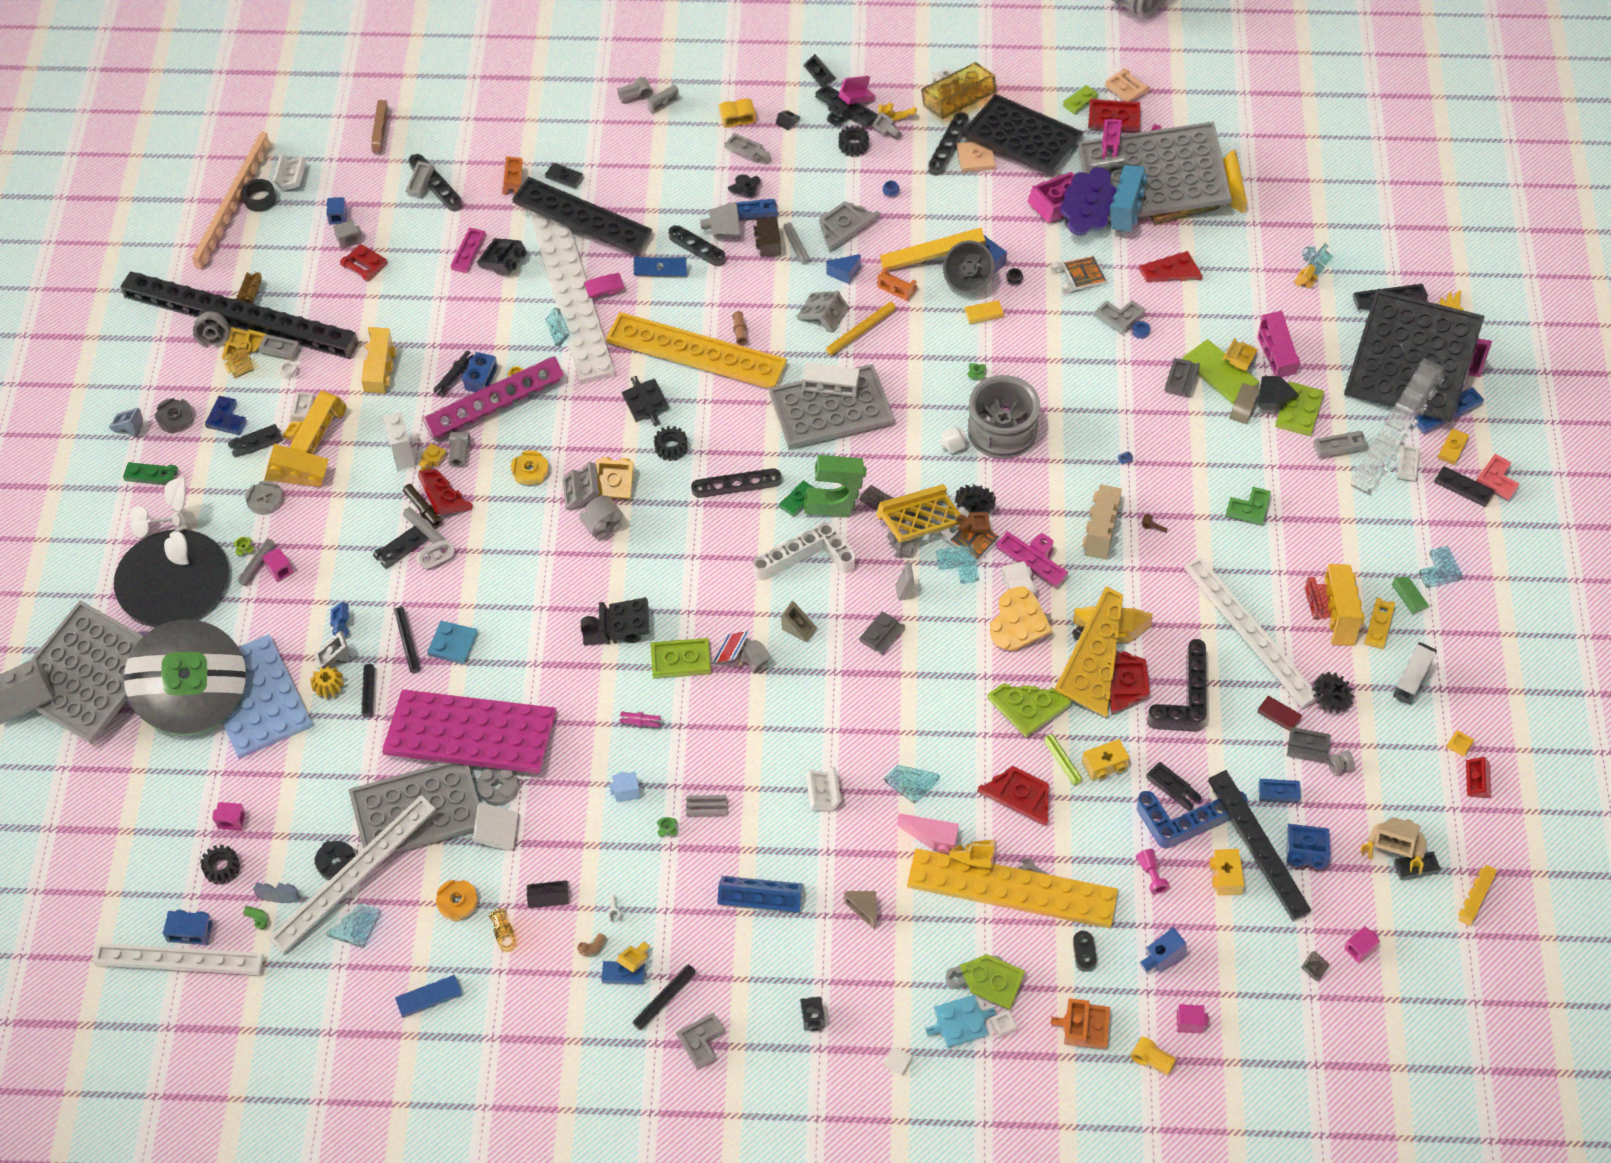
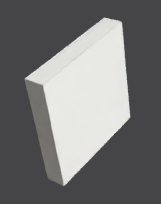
[473,802,518,851]

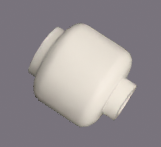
[939,426,968,453]

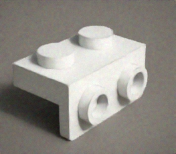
[273,155,306,191]
[806,767,842,811]

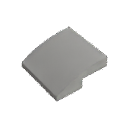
[563,462,599,510]

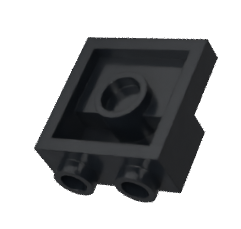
[477,238,527,275]

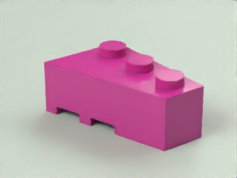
[1257,310,1300,377]

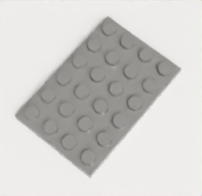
[768,364,894,449]
[348,762,479,855]

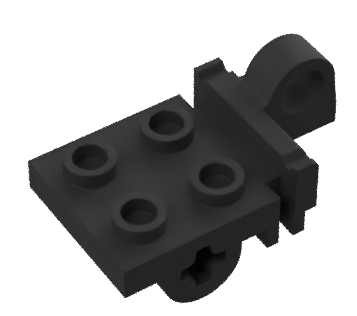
[580,597,650,646]

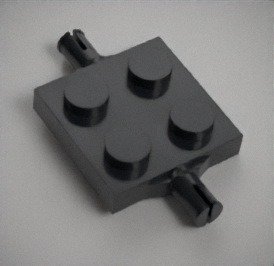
[621,376,669,426]

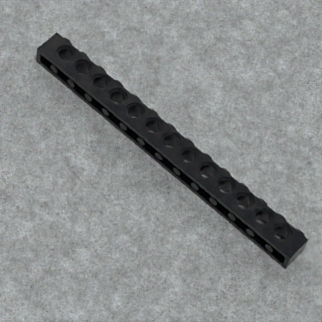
[120,271,359,359]

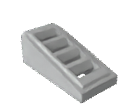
[895,562,914,600]

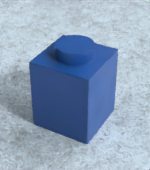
[326,197,347,225]

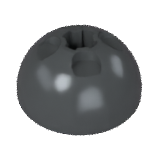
[943,240,995,293]

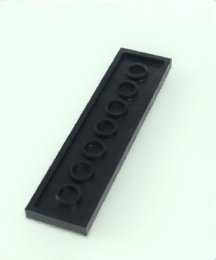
[512,176,653,256]

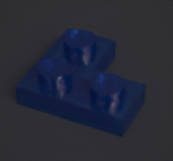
[205,395,247,436]

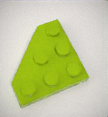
[987,683,1071,738]

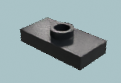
[545,162,584,189]
[1393,851,1441,880]

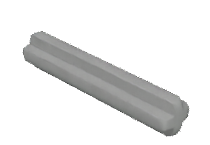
[783,222,810,264]
[403,507,445,543]
[238,538,275,586]

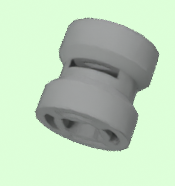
[1328,750,1355,775]

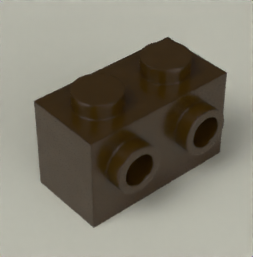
[753,217,781,257]

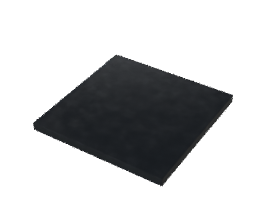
[1344,289,1485,423]

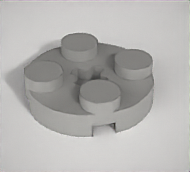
[477,768,518,806]

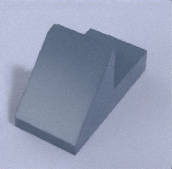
[109,407,143,437]

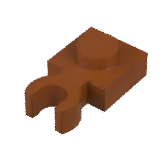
[956,512,991,533]

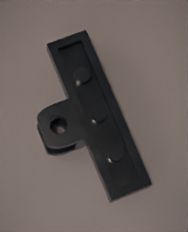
[815,84,879,128]
[1353,283,1428,310]

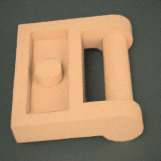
[1105,68,1150,102]

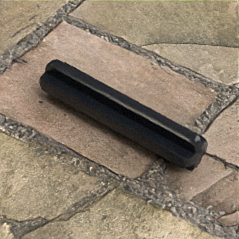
[361,664,375,717]

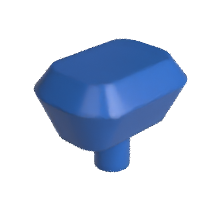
[1118,451,1133,464]

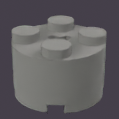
[579,495,623,540]

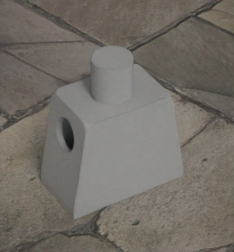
[700,202,741,238]

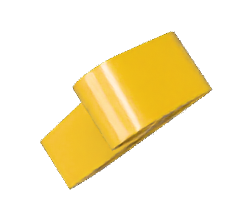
[290,390,347,454]

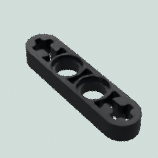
[669,225,726,267]

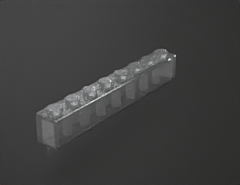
[1351,358,1445,496]

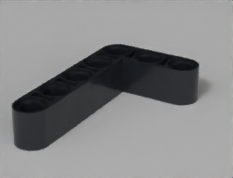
[1147,639,1207,732]

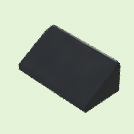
[803,54,837,87]
[526,880,569,908]

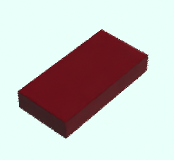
[1257,695,1302,731]

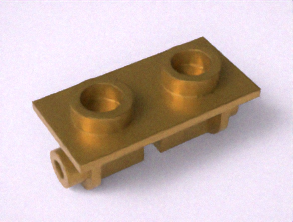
[236,272,262,303]

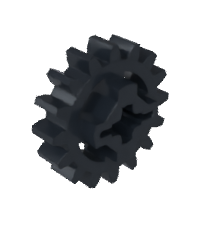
[955,484,996,513]
[1312,671,1355,714]

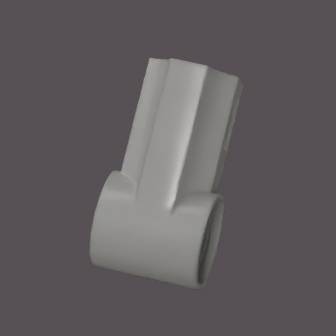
[617,77,653,102]
[448,432,470,468]

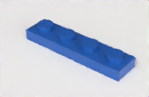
[1413,387,1484,434]

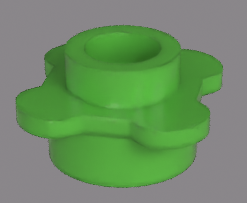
[967,363,986,380]
[657,817,678,837]

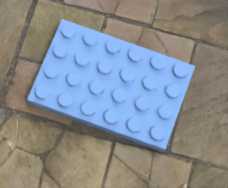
[222,634,313,759]

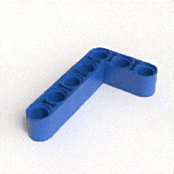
[1136,791,1248,849]

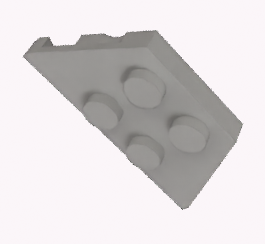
[819,201,880,251]

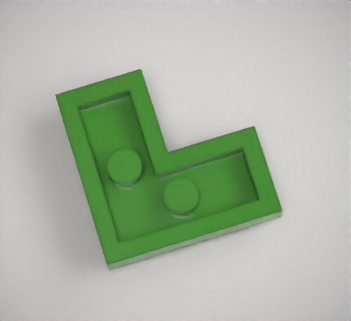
[1225,487,1271,525]

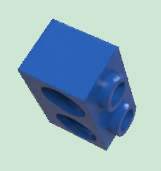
[462,352,498,392]

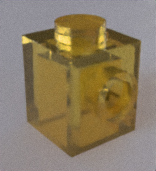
[224,347,255,379]

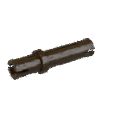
[402,484,443,528]

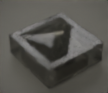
[1301,951,1330,981]

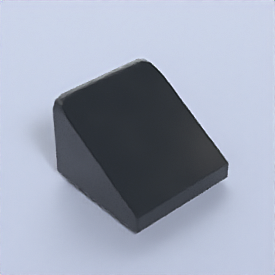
[775,110,801,130]

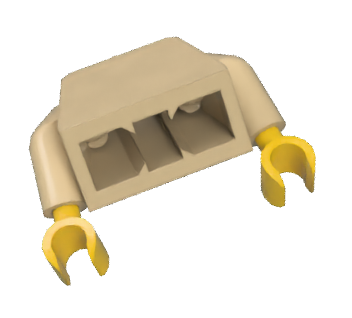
[1360,817,1427,874]

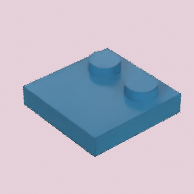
[427,620,478,665]

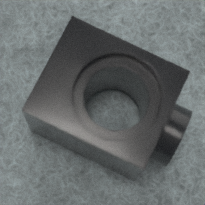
[800,996,825,1032]

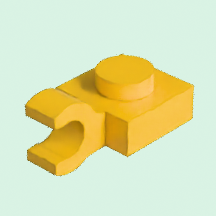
[418,443,447,471]
[617,941,651,972]

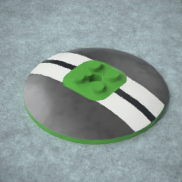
[124,619,246,735]

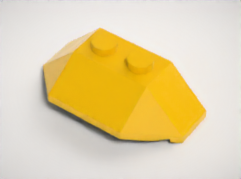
[1223,149,1247,213]
[1073,606,1153,643]

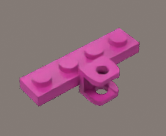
[996,531,1068,589]

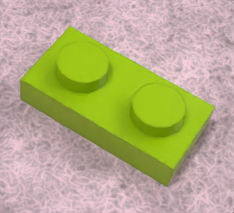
[1063,85,1099,115]

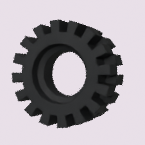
[838,125,869,157]
[654,426,688,461]
[200,844,240,885]

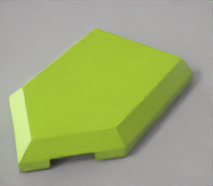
[959,954,1026,1010]

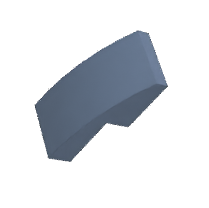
[253,882,301,903]

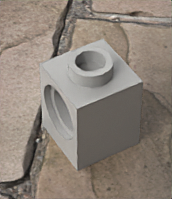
[333,220,362,250]

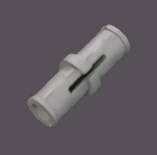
[1090,155,1126,171]

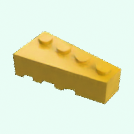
[1324,563,1365,646]

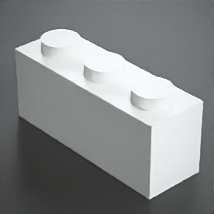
[802,362,859,397]

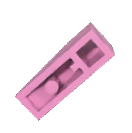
[897,813,959,854]

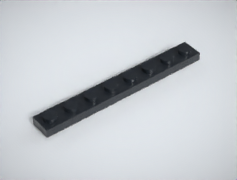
[1207,770,1312,922]

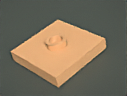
[956,142,996,173]

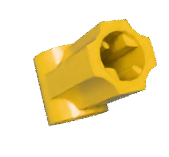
[1130,1037,1177,1076]

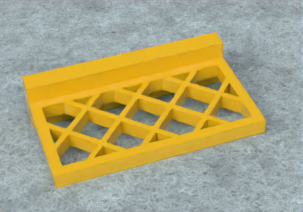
[876,484,963,543]

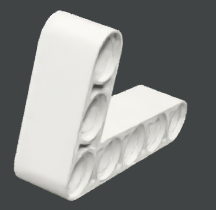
[753,522,855,580]

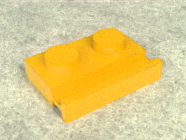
[1222,338,1258,371]

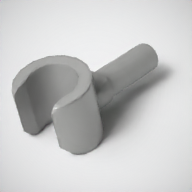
[1018,858,1048,874]

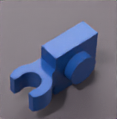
[330,602,349,637]

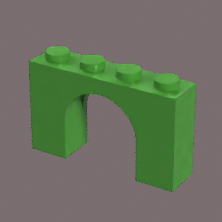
[804,454,867,517]

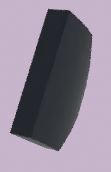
[1258,376,1299,410]

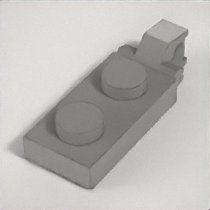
[725,133,771,164]

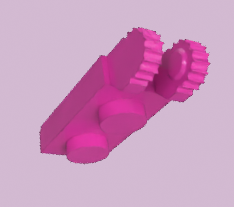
[1102,119,1122,159]

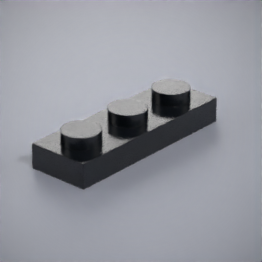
[1434,466,1495,507]

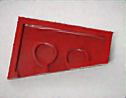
[1139,251,1203,282]
[418,469,473,515]

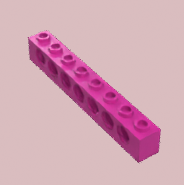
[422,356,564,439]

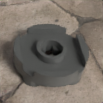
[155,398,193,433]

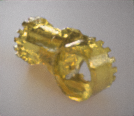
[489,908,517,952]

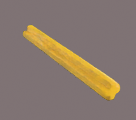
[826,301,896,356]

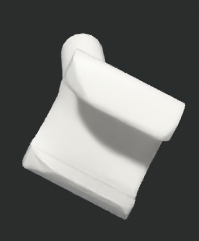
[608,895,621,921]

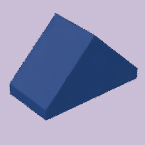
[826,254,861,284]

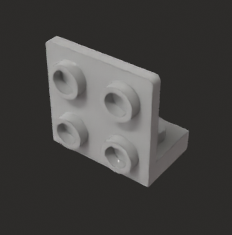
[796,291,849,332]

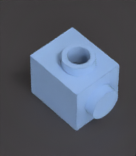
[609,771,640,802]

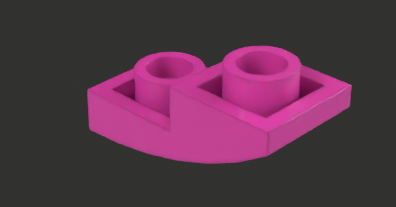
[584,273,625,299]

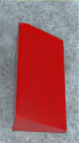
[1466,757,1492,798]

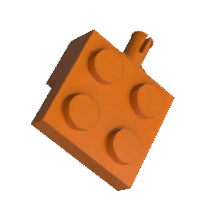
[1050,998,1110,1050]

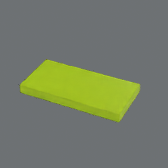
[1182,339,1260,405]

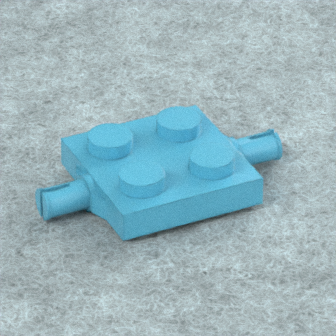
[925,995,996,1049]

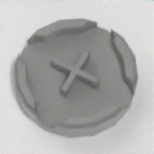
[245,481,284,515]

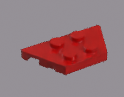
[1110,651,1150,714]
[977,766,1049,826]

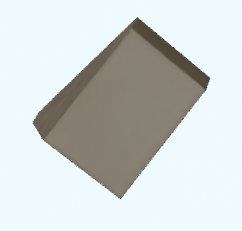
[781,601,817,642]
[844,891,876,929]

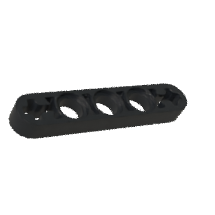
[928,112,969,176]
[409,154,462,212]
[691,468,782,498]

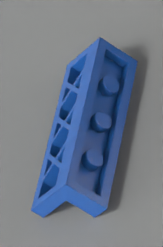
[717,875,803,912]

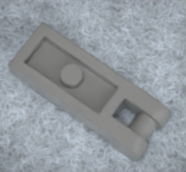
[1313,431,1369,458]

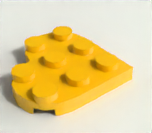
[990,586,1053,651]

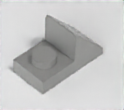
[314,631,349,669]

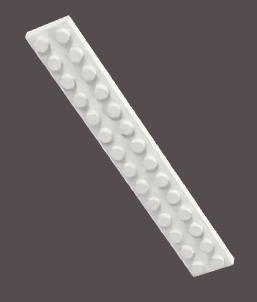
[528,188,615,384]

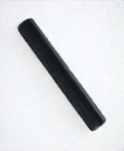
[394,606,420,673]
[633,964,695,1030]

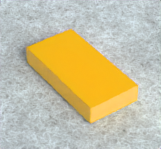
[964,300,1004,324]

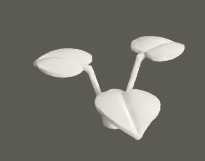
[129,477,196,565]

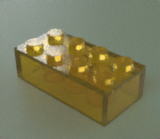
[921,62,997,120]

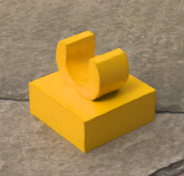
[1294,264,1318,288]

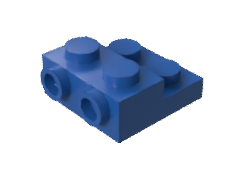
[1286,823,1331,869]

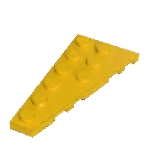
[1053,586,1124,718]

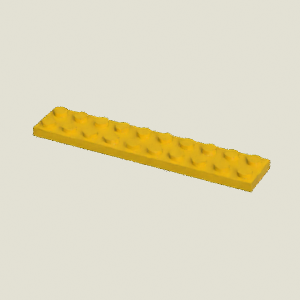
[606,312,787,388]
[907,848,1118,929]

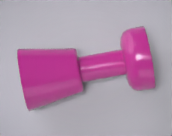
[1135,849,1170,895]

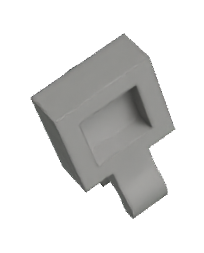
[872,112,903,139]

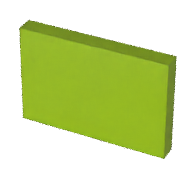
[650,638,711,679]

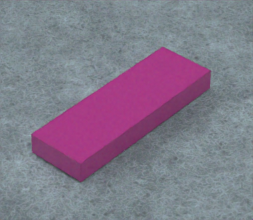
[450,227,486,274]

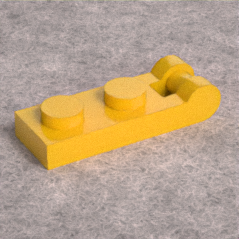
[1364,597,1396,650]

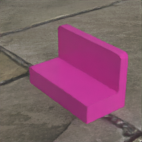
[839,75,875,105]

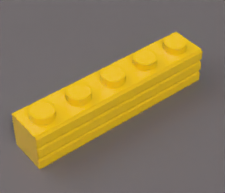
[1458,864,1497,926]

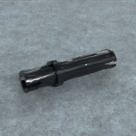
[433,350,474,396]

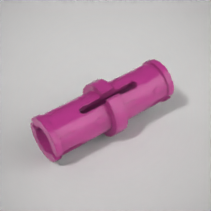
[620,711,661,728]

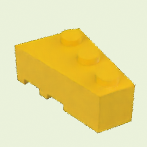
[361,327,397,393]
[264,443,329,487]

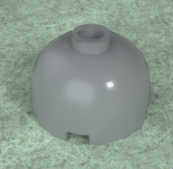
[193,311,229,348]

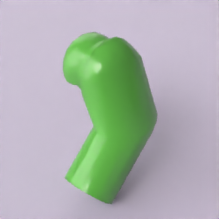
[243,906,268,929]

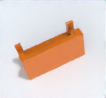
[502,156,523,195]
[877,267,918,301]

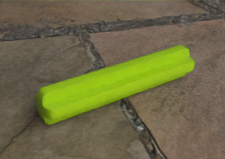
[1044,734,1082,786]

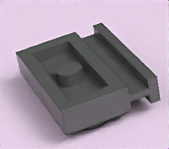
[1165,358,1200,397]
[860,611,905,655]
[1286,727,1331,763]

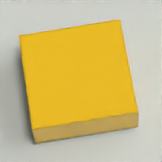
[1446,730,1475,757]

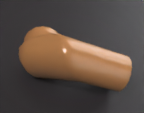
[577,933,607,956]

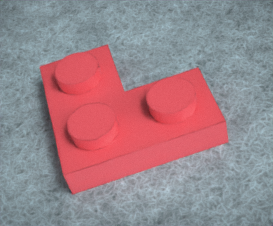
[1476,454,1519,500]

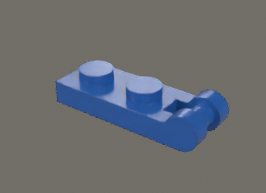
[736,199,779,220]

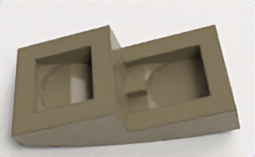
[1229,383,1260,425]

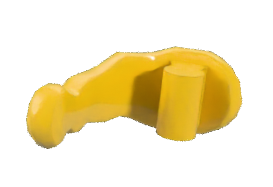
[878,103,917,121]

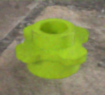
[233,537,254,556]

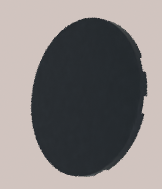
[114,529,230,628]

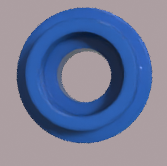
[882,180,900,197]

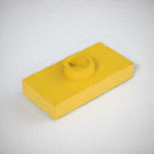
[1437,428,1469,465]

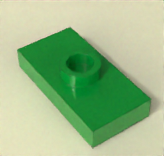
[779,480,815,517]

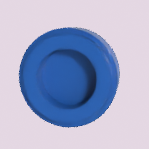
[1132,321,1150,339]

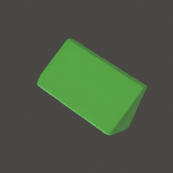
[1392,577,1429,614]

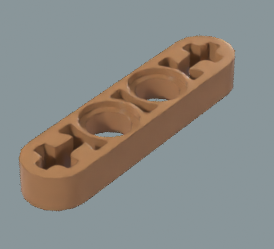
[371,100,388,153]

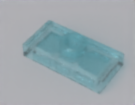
[545,307,570,346]

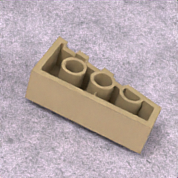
[1082,484,1122,560]

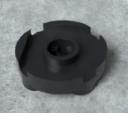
[314,841,355,881]

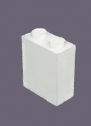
[383,411,415,471]

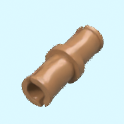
[732,311,748,345]

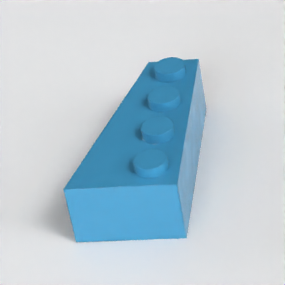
[1110,165,1148,232]

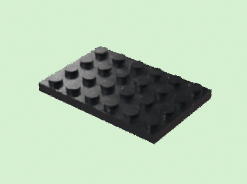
[962,93,1084,176]

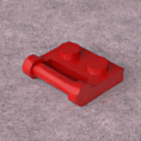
[340,243,388,281]

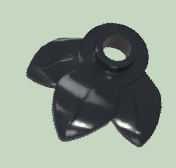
[727,174,761,198]

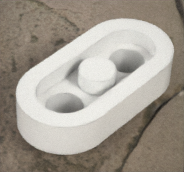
[417,540,454,568]

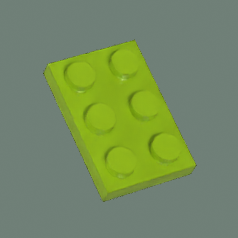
[1275,381,1324,437]

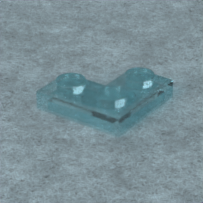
[935,544,980,584]
[1419,545,1463,589]

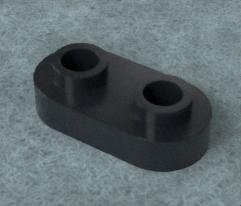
[1072,930,1097,972]

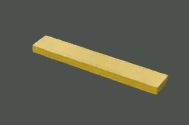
[879,227,986,271]

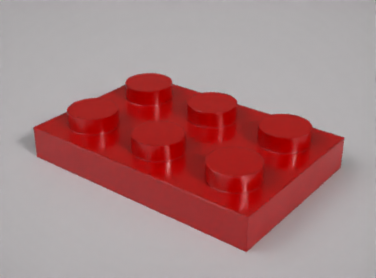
[1088,99,1141,132]

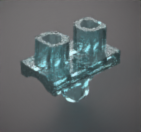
[1302,243,1333,276]

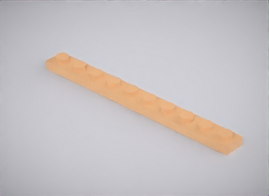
[192,131,271,270]

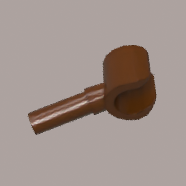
[1142,514,1168,533]

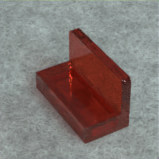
[1304,577,1331,620]

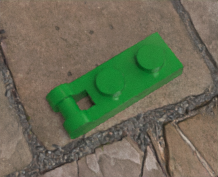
[123,462,179,486]

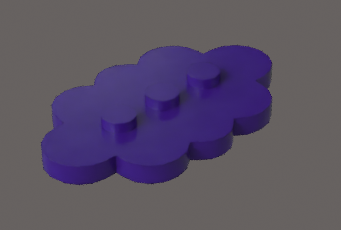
[1060,167,1117,236]

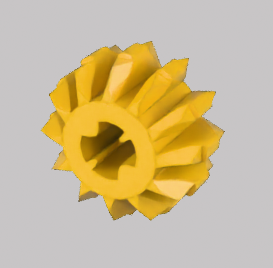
[310,665,344,699]

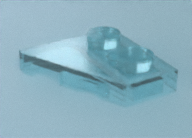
[884,764,940,805]
[326,903,381,949]

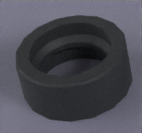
[241,179,276,212]

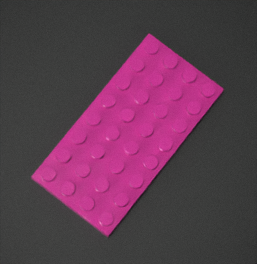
[382,689,557,774]

